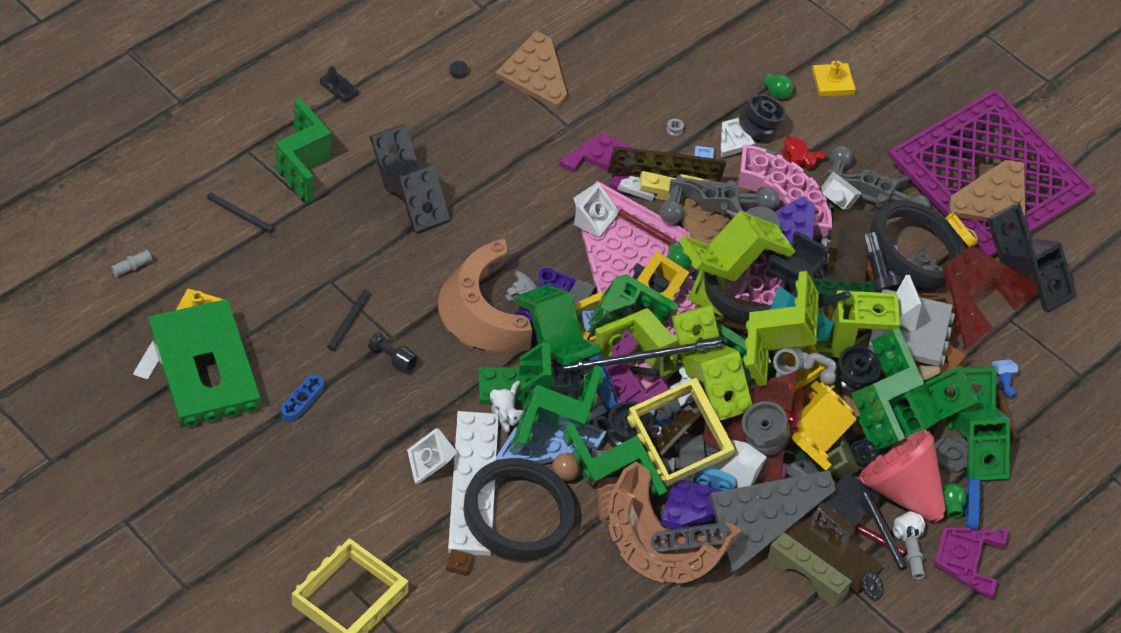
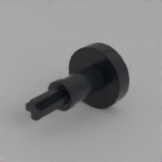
[864,232,903,293]

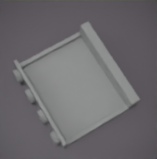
[868,289,955,368]

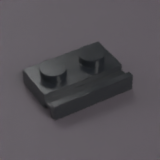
[551,367,581,395]

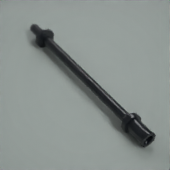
[561,336,723,375]

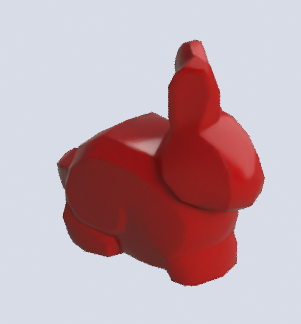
[781,136,826,169]

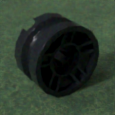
[850,440,879,472]

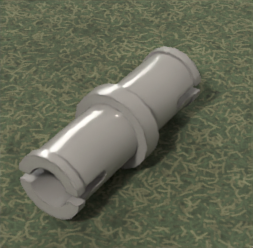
[111,249,152,277]
[905,536,925,580]

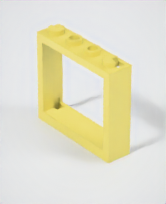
[627,378,735,486]
[292,538,408,633]

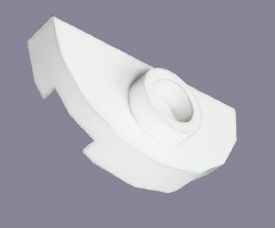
[617,176,654,201]

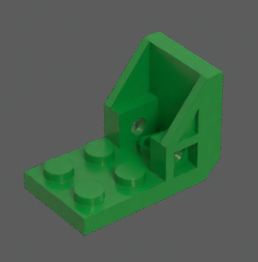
[588,274,679,327]
[478,343,552,405]

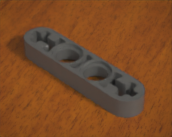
[650,523,731,551]

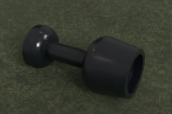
[368,332,418,373]

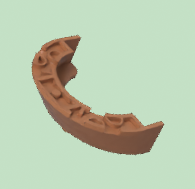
[438,239,532,353]
[608,462,742,584]

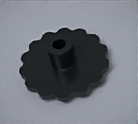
[861,571,884,600]

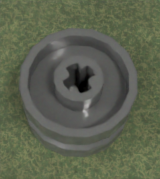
[742,401,791,455]

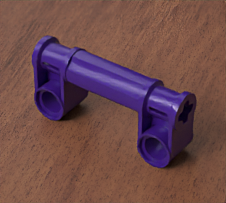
[515,267,576,343]

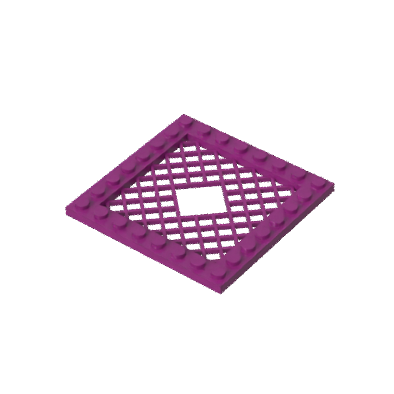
[887,88,1096,260]

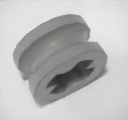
[666,119,684,136]

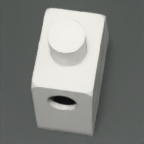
[821,172,862,210]

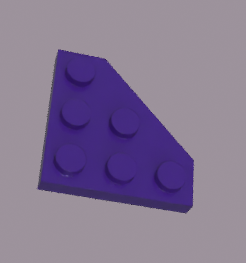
[775,196,815,243]
[660,479,724,529]

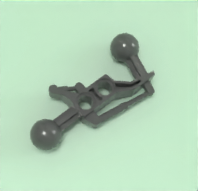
[826,145,931,208]
[659,175,780,224]

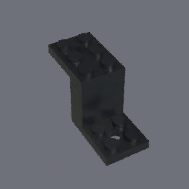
[369,124,450,232]
[987,203,1076,311]

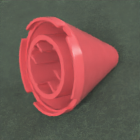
[860,430,946,522]

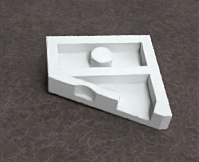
[721,118,755,157]

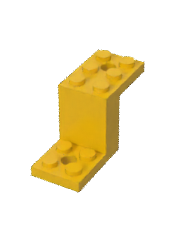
[789,379,857,470]

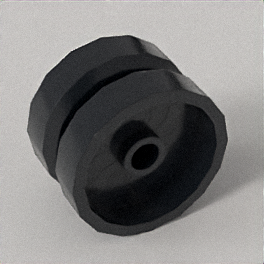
[739,94,786,140]
[833,345,882,398]
[606,401,653,449]

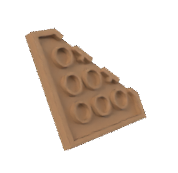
[495,31,567,110]
[949,160,1025,226]
[680,197,731,244]

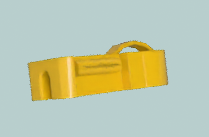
[946,212,978,248]

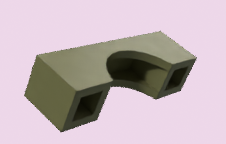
[803,405,859,479]
[768,532,851,608]

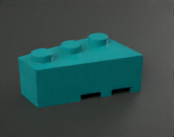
[770,286,834,341]

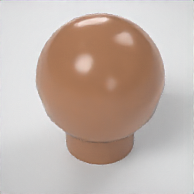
[552,452,582,481]

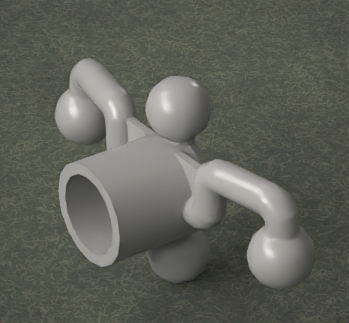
[772,346,836,385]

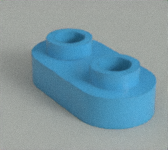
[694,467,737,490]

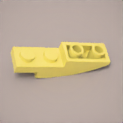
[640,171,710,202]

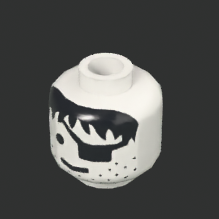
[893,511,925,542]

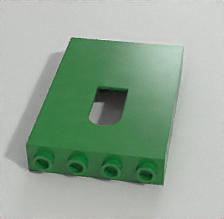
[148,299,260,428]

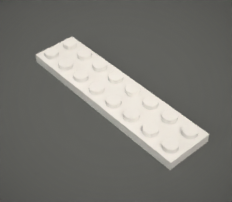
[448,411,499,556]

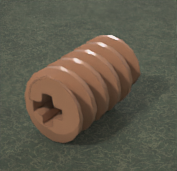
[597,477,619,524]

